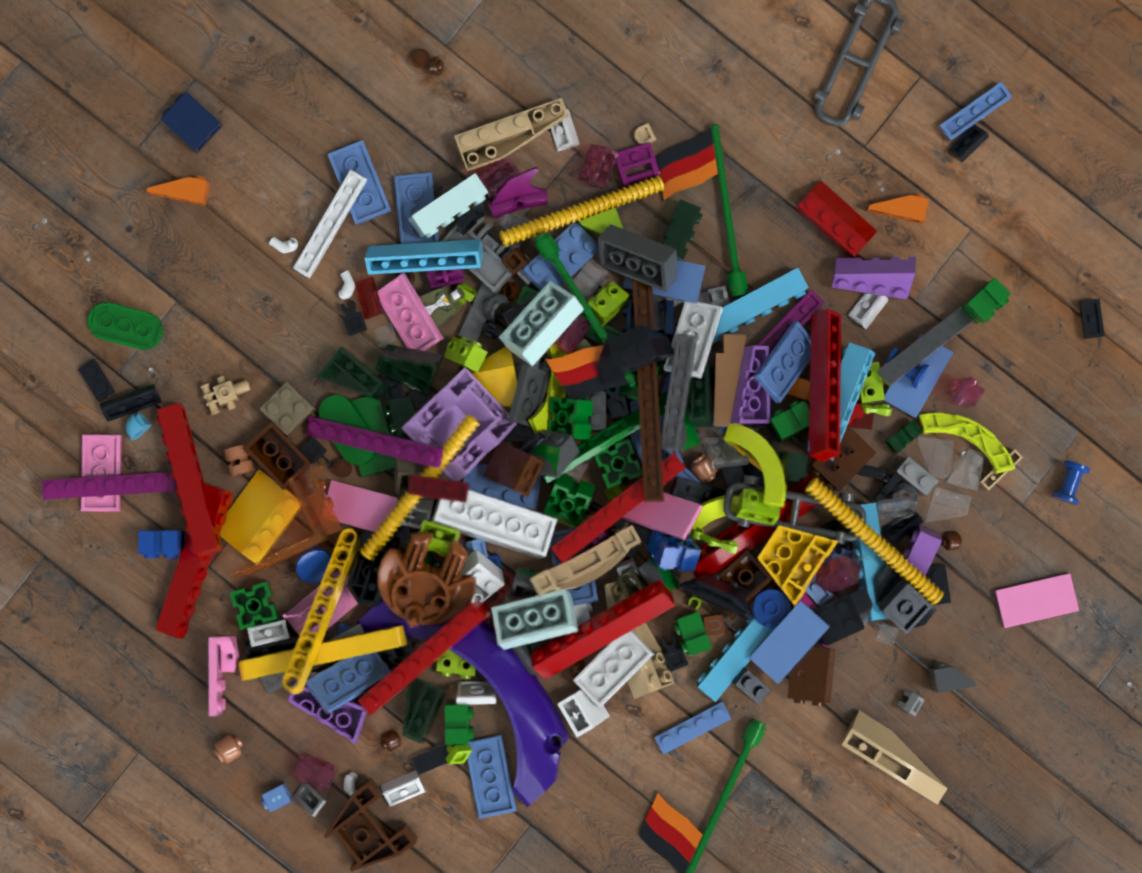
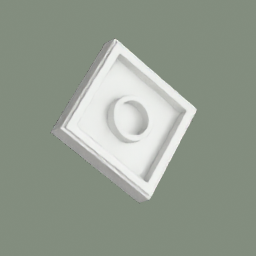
[456,681,496,705]

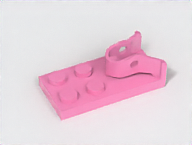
[282,571,358,645]
[209,636,239,716]

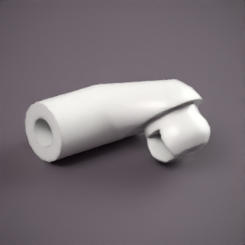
[269,237,298,254]
[339,270,355,300]
[344,772,358,796]

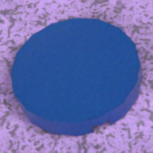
[295,547,331,584]
[752,589,791,628]

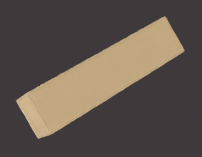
[979,449,1023,491]

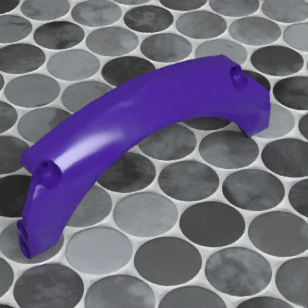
[357,598,569,807]

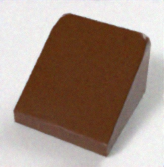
[501,247,530,275]

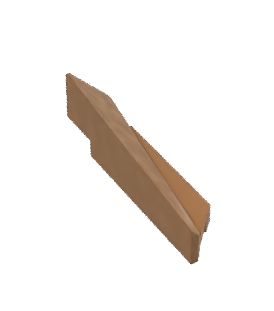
[714,334,746,427]

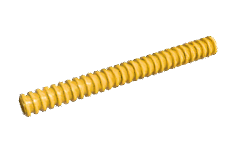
[499,175,664,247]
[360,414,480,560]
[805,477,944,605]

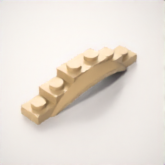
[530,525,642,597]

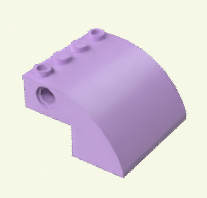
[402,367,518,481]

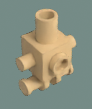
[200,376,251,416]

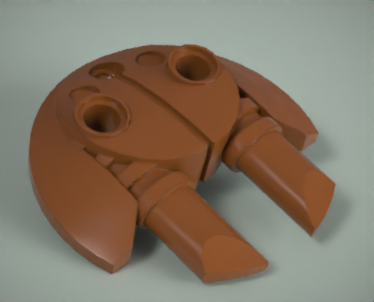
[378,532,476,628]

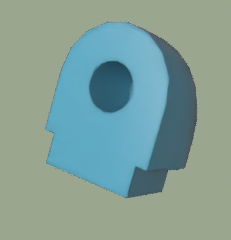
[125,412,152,440]

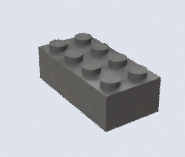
[598,224,678,292]

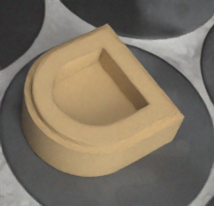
[634,123,656,145]

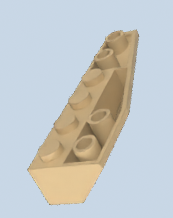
[454,98,569,172]
[605,581,675,699]
[839,710,948,805]

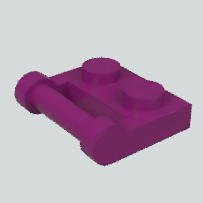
[614,143,660,187]

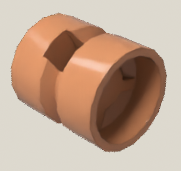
[223,444,254,477]

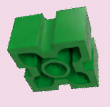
[962,277,1011,324]
[547,397,594,440]
[769,400,810,444]
[594,439,643,490]
[543,474,595,527]
[230,581,280,630]
[673,611,712,656]
[445,702,474,745]

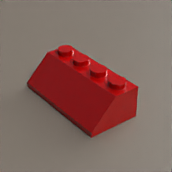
[795,181,877,258]

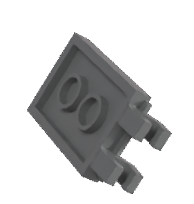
[508,355,552,428]

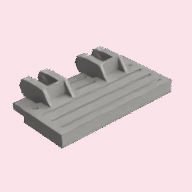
[441,217,513,293]

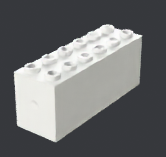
[430,490,557,559]

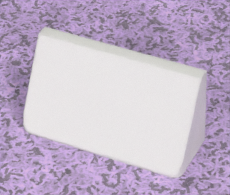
[550,109,580,152]
[848,293,888,329]
[247,620,289,647]
[381,770,425,807]

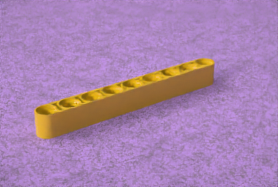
[282,528,361,694]
[237,625,407,681]

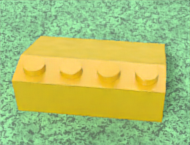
[220,469,305,565]

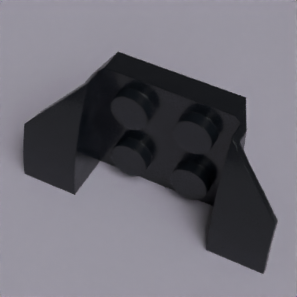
[875,564,937,635]
[812,587,873,645]

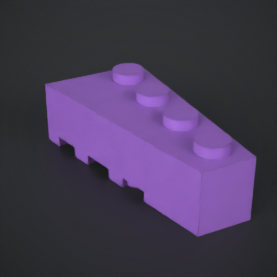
[832,257,916,299]
[730,346,770,424]
[897,524,942,591]
[288,680,367,744]

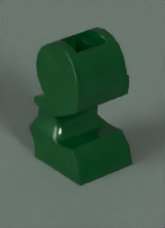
[884,419,923,455]

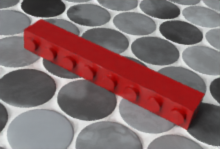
[809,308,841,462]
[156,402,223,557]
[551,453,686,563]
[691,474,820,577]
[155,483,233,639]
[530,579,675,680]
[358,600,491,716]

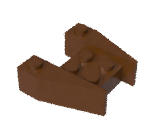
[324,777,418,872]

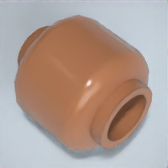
[690,453,718,482]
[213,735,243,764]

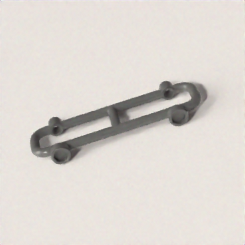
[814,0,904,127]
[723,475,866,544]

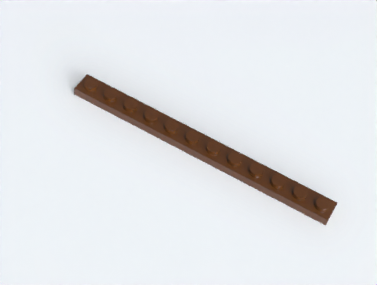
[632,279,664,503]

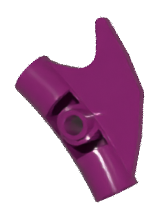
[489,167,548,219]

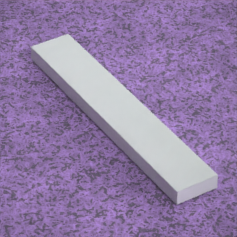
[293,169,368,278]

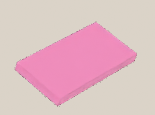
[374,273,444,358]
[81,434,122,512]
[322,480,401,532]
[621,493,702,540]
[994,573,1079,628]

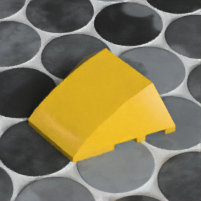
[468,346,518,413]
[757,525,838,606]

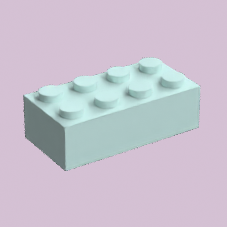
[408,173,488,239]
[499,281,584,366]
[491,589,578,650]

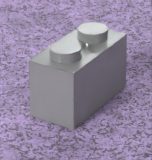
[893,457,938,496]

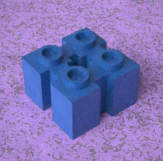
[647,529,701,572]
[138,531,184,558]

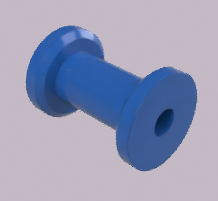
[884,347,930,389]
[1052,460,1091,505]

